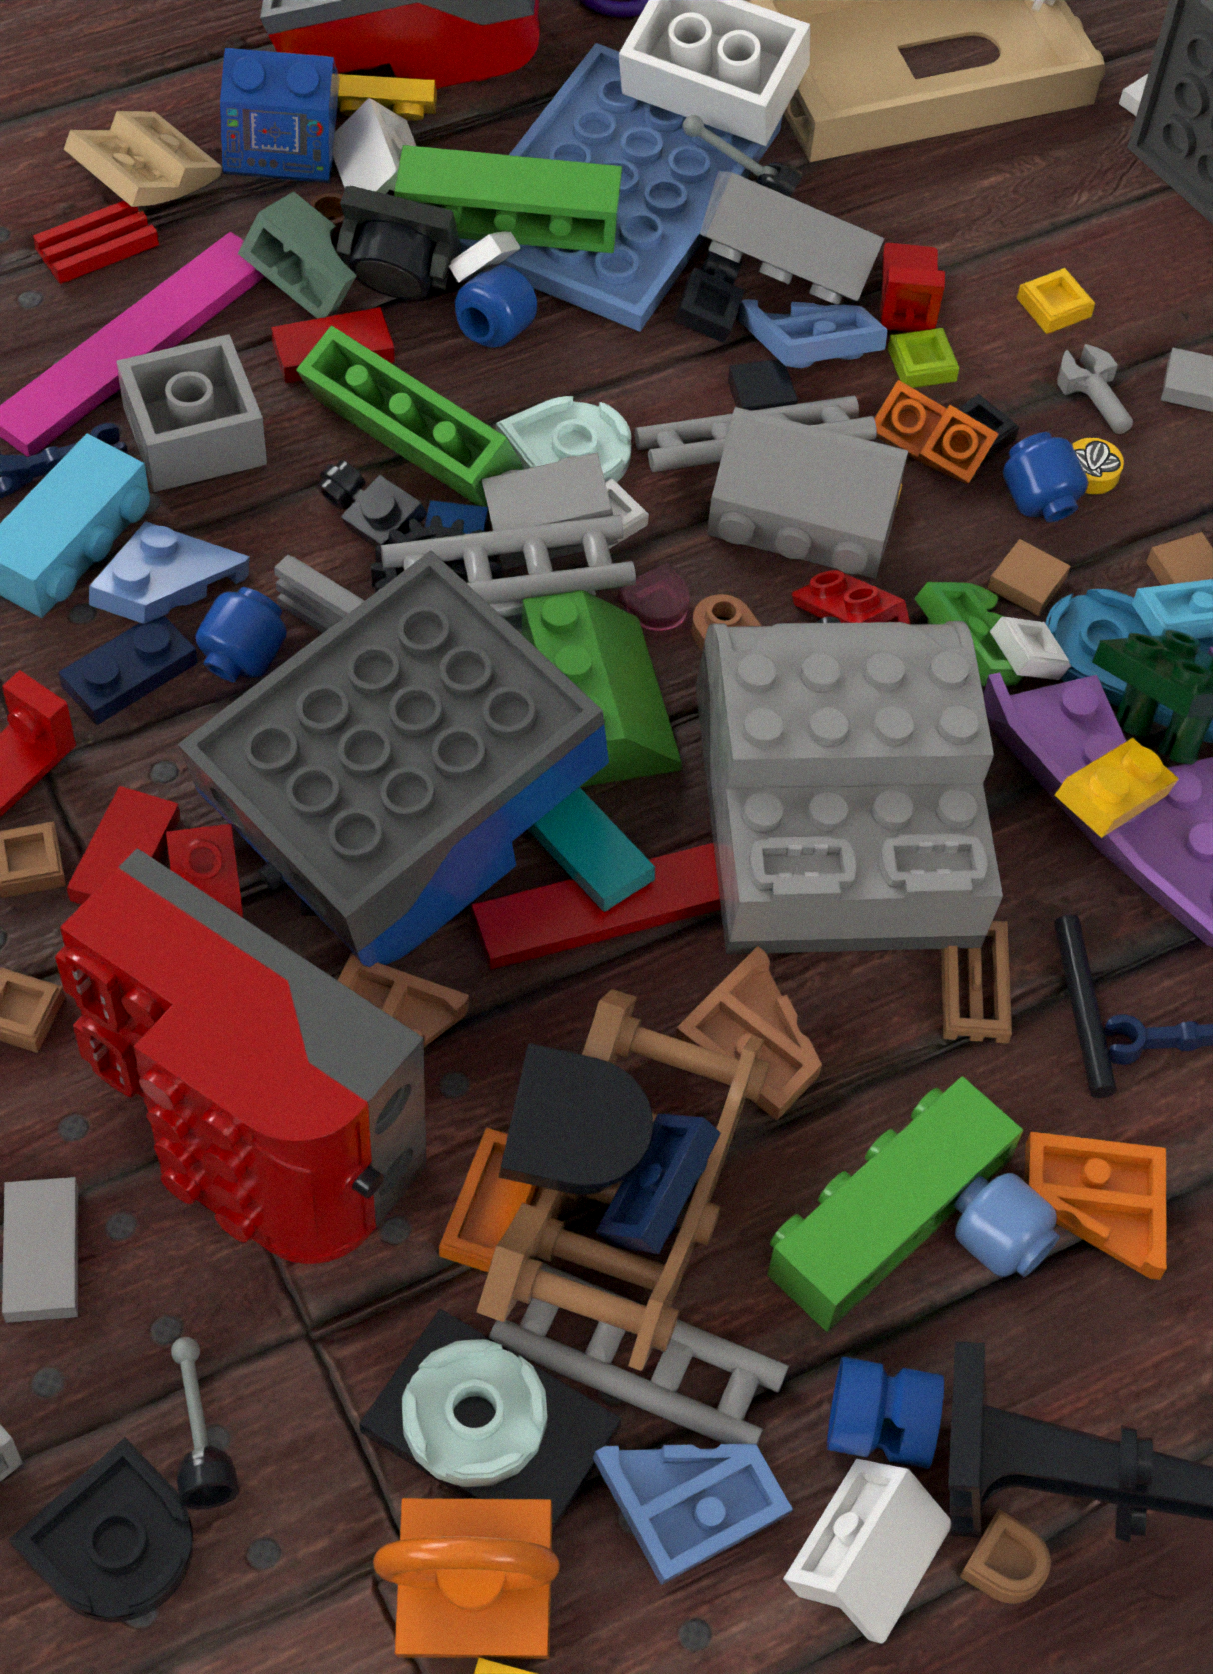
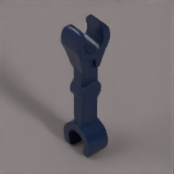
[0,423,128,498]
[1104,1014,1213,1065]

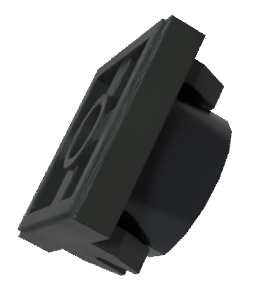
[336,185,462,300]

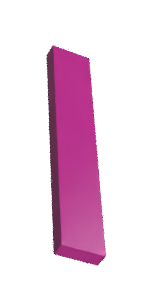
[0,232,265,457]

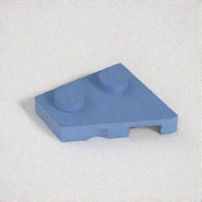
[89,521,250,624]

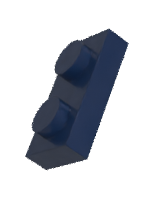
[58,616,198,725]
[596,1113,721,1254]

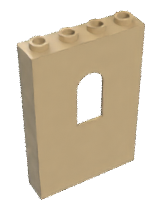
[744,0,1105,162]

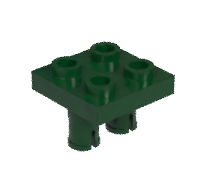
[1092,630,1213,765]

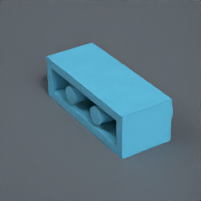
[0,433,150,618]

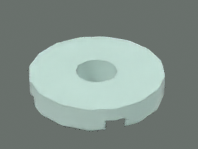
[402,1339,547,1487]

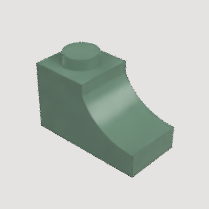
[238,191,357,319]

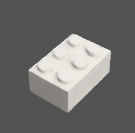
[619,0,810,146]

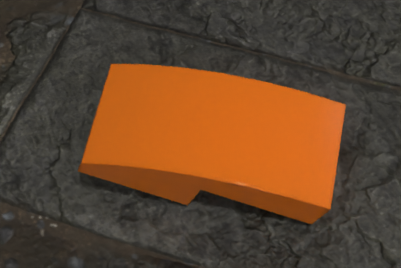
[874,380,999,485]

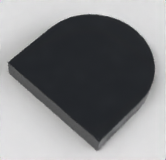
[499,1043,653,1195]
[9,1437,194,1622]

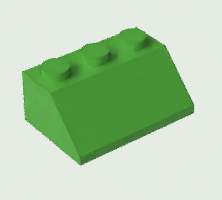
[522,590,682,787]

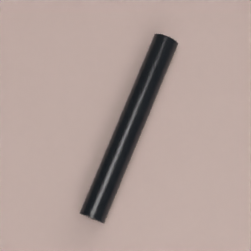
[1054,915,1117,1098]

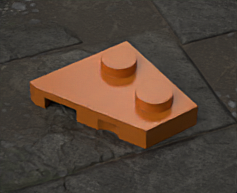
[1025,1132,1167,1280]

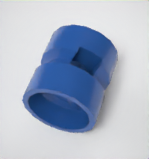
[827,1357,944,1469]

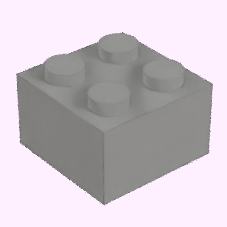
[116,334,267,492]

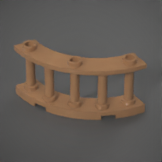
[476,989,770,1371]

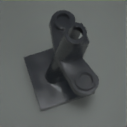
[948,1341,1213,1543]

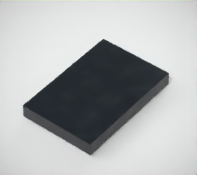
[359,1308,622,1534]

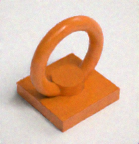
[373,1498,560,1659]

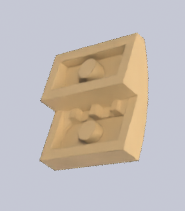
[64,111,223,207]

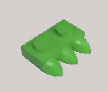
[914,582,1024,686]

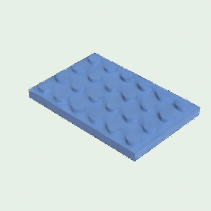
[459,43,782,332]

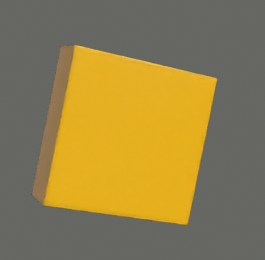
[1017,268,1095,334]

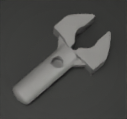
[1057,344,1133,434]

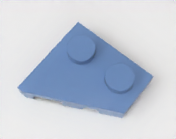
[739,299,887,368]
[593,1444,793,1585]

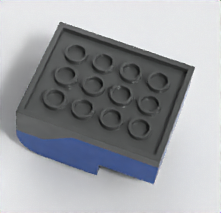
[178,551,609,967]

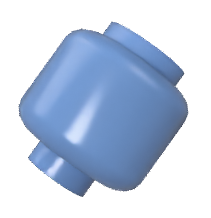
[954,1173,1060,1277]

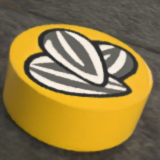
[1072,438,1124,494]

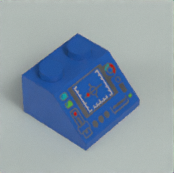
[220,48,340,183]

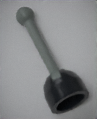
[683,115,803,197]
[171,1337,239,1510]

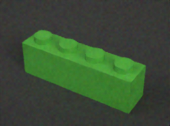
[394,145,622,253]
[296,325,524,513]
[767,1076,1023,1333]

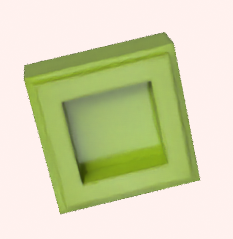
[888,328,959,388]

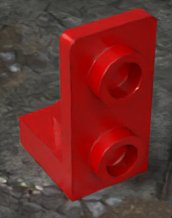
[880,243,945,332]
[792,570,910,625]
[0,670,76,817]
[166,824,244,918]

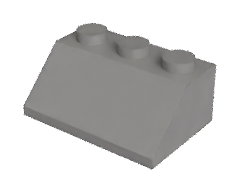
[700,171,885,305]
[707,407,908,579]

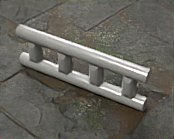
[635,396,877,472]
[381,515,636,605]
[489,1263,789,1445]

